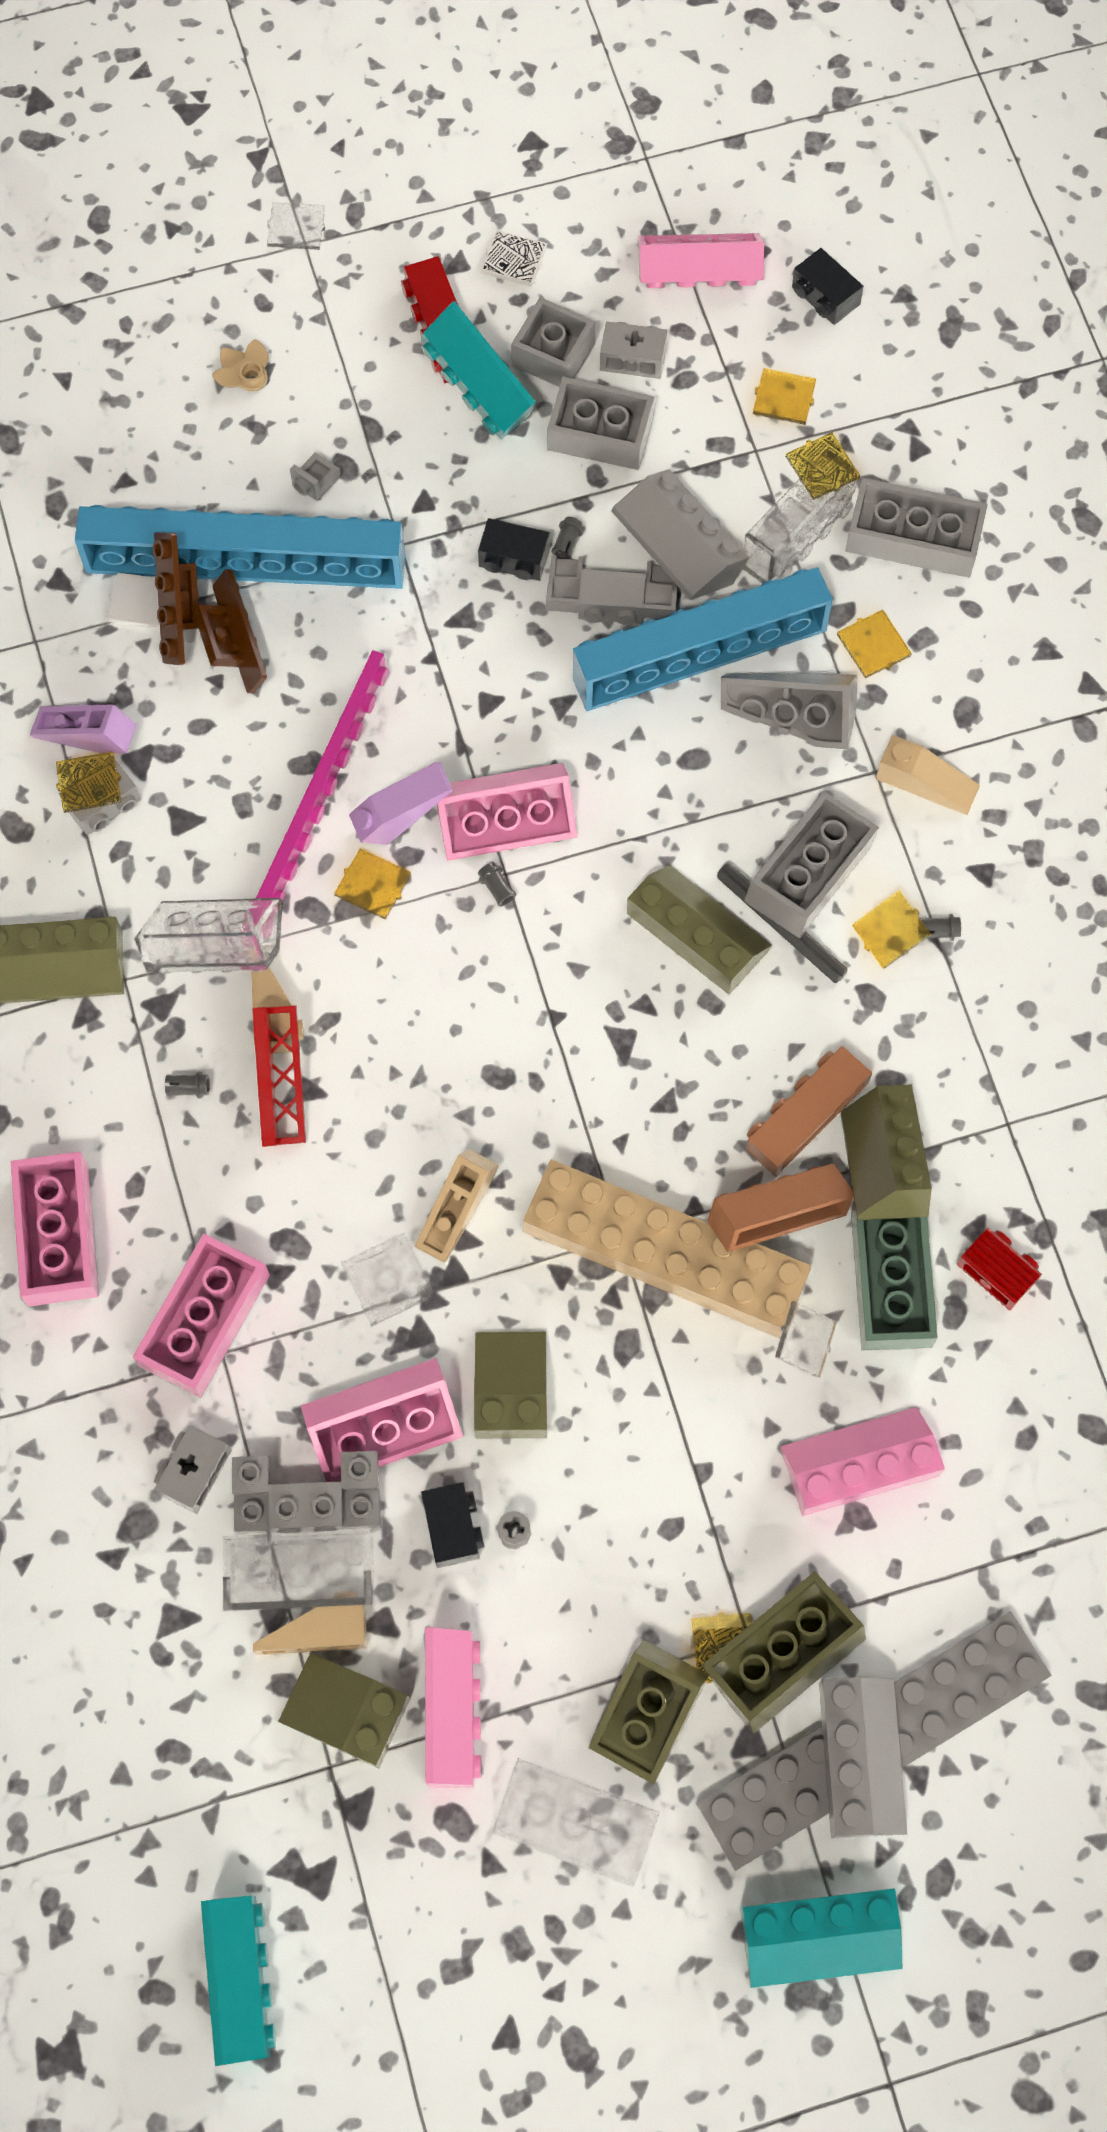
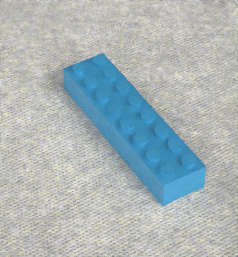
[573,567,833,712]

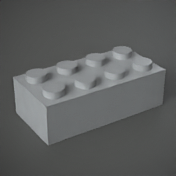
[845,477,988,578]
[744,791,879,939]

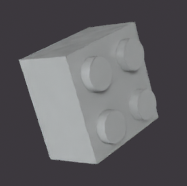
[511,297,595,387]

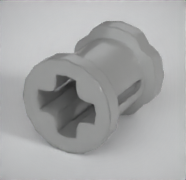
[498,1511,531,1550]

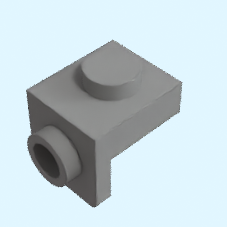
[290,452,341,501]

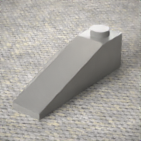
[721,673,857,749]

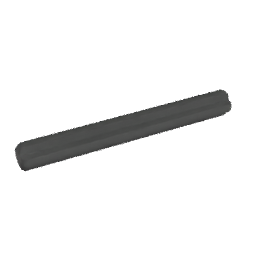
[717,863,847,983]

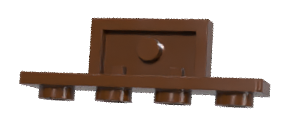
[153,532,198,665]
[193,569,267,694]

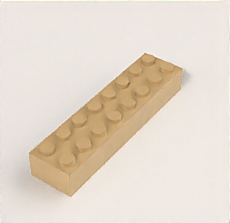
[523,1159,812,1339]

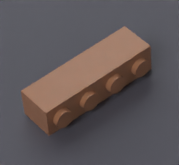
[745,1046,872,1177]
[707,1163,854,1252]

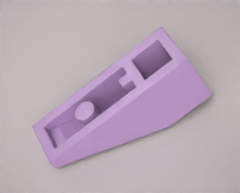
[30,705,137,754]
[349,762,453,845]

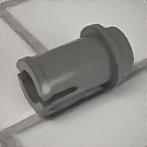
[551,516,583,559]
[478,862,517,907]
[918,914,961,941]
[165,1071,210,1099]

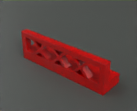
[252,1005,306,1147]

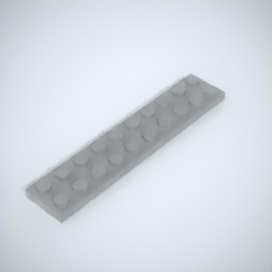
[696,1611,1052,1871]

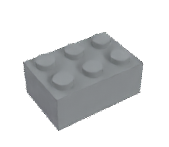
[547,377,655,470]

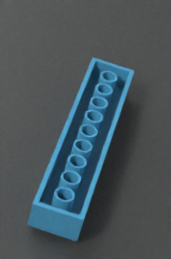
[75,505,405,589]

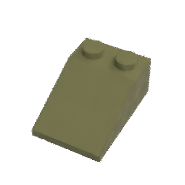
[474,1331,547,1439]
[588,1640,709,1784]
[278,1653,411,1769]

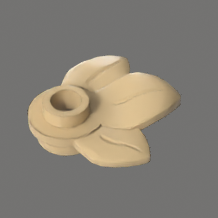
[212,339,269,391]

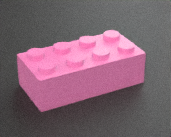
[10,1152,99,1307]
[132,1233,270,1398]

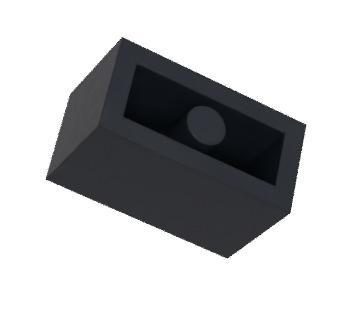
[792,248,864,325]
[478,518,550,581]
[421,1482,485,1568]

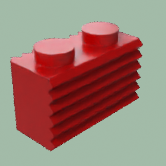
[957,1228,1042,1311]

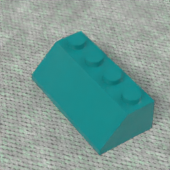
[421,301,536,440]
[740,1888,903,1988]
[201,1895,276,2066]

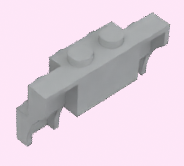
[546,554,677,625]
[232,1451,381,1538]

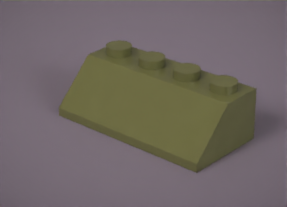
[626,865,772,995]
[0,917,124,1004]
[840,1084,932,1220]
[702,1571,866,1734]

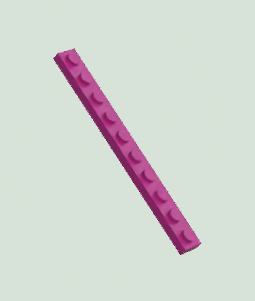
[240,650,389,947]

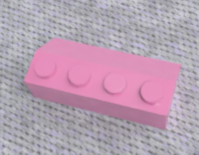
[638,233,764,288]
[436,763,577,861]
[300,1358,463,1482]
[780,1407,945,1516]
[425,1627,481,1788]

